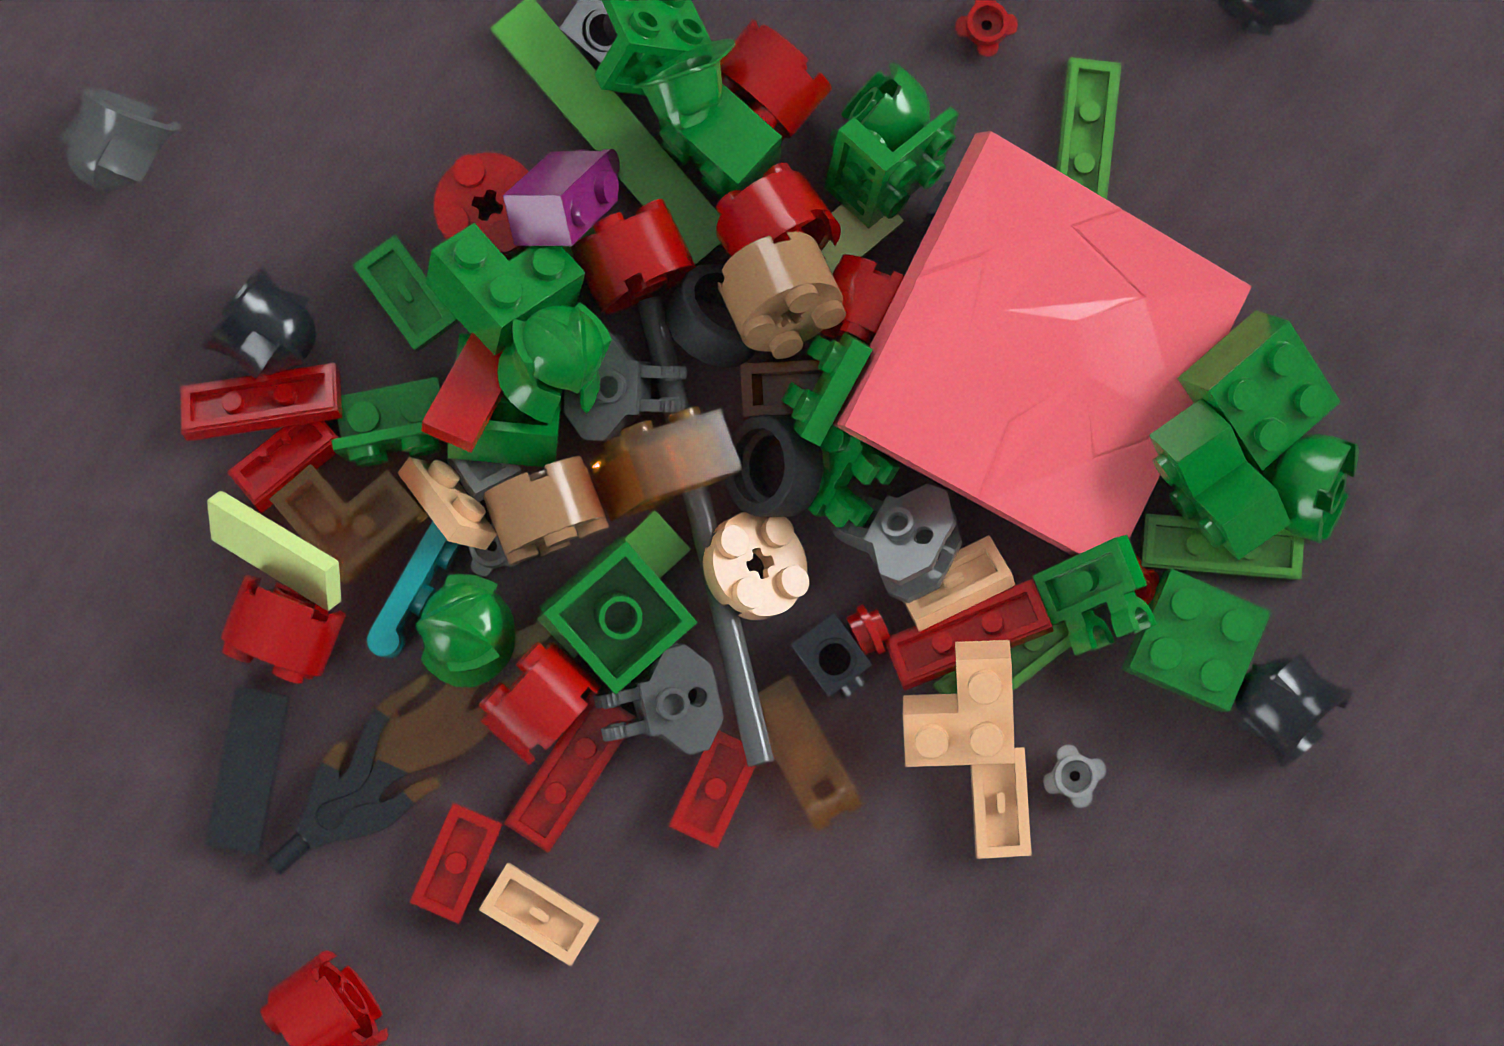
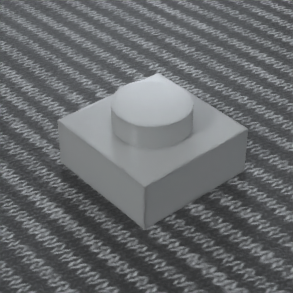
[448,458,521,502]

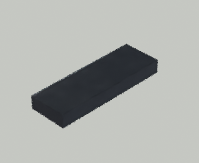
[205,686,291,855]

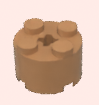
[718,232,846,359]
[483,456,610,566]

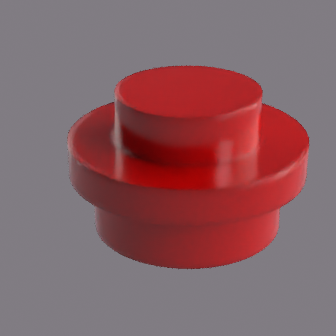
[845,604,890,655]

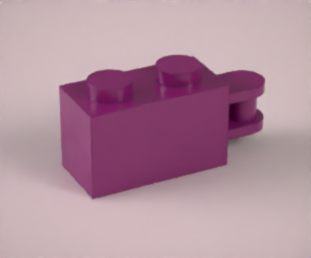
[503,149,620,246]

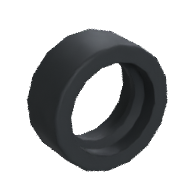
[665,264,757,368]
[724,414,824,517]

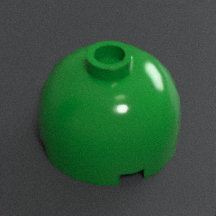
[828,62,930,152]
[1263,434,1359,544]

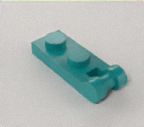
[367,521,461,658]

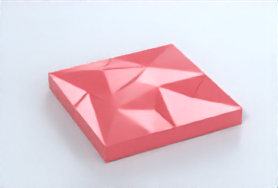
[832,131,1252,556]

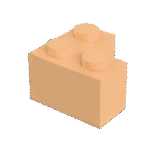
[903,640,1015,767]

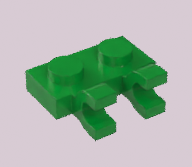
[781,332,873,446]
[807,425,900,528]
[1033,535,1157,656]

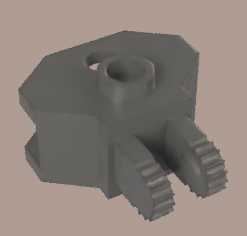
[564,333,687,441]
[833,483,963,603]
[593,642,724,755]

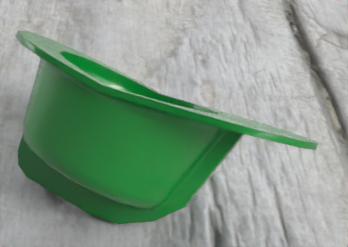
[633,39,735,130]

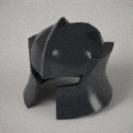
[201,266,316,379]
[1235,652,1353,768]

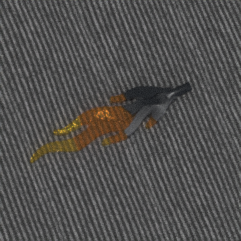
[266,621,551,876]

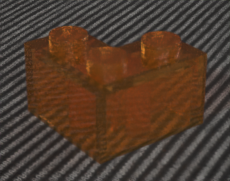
[590,406,742,522]
[269,464,429,585]

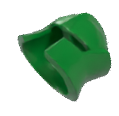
[497,302,612,424]
[415,574,515,688]

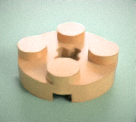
[703,512,810,620]

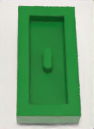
[352,234,459,353]

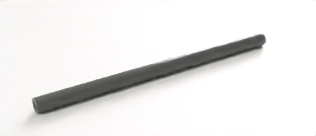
[637,296,774,767]

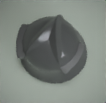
[58,87,181,192]

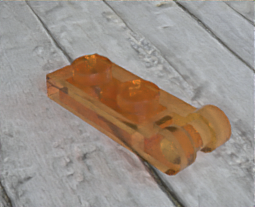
[758,675,864,832]

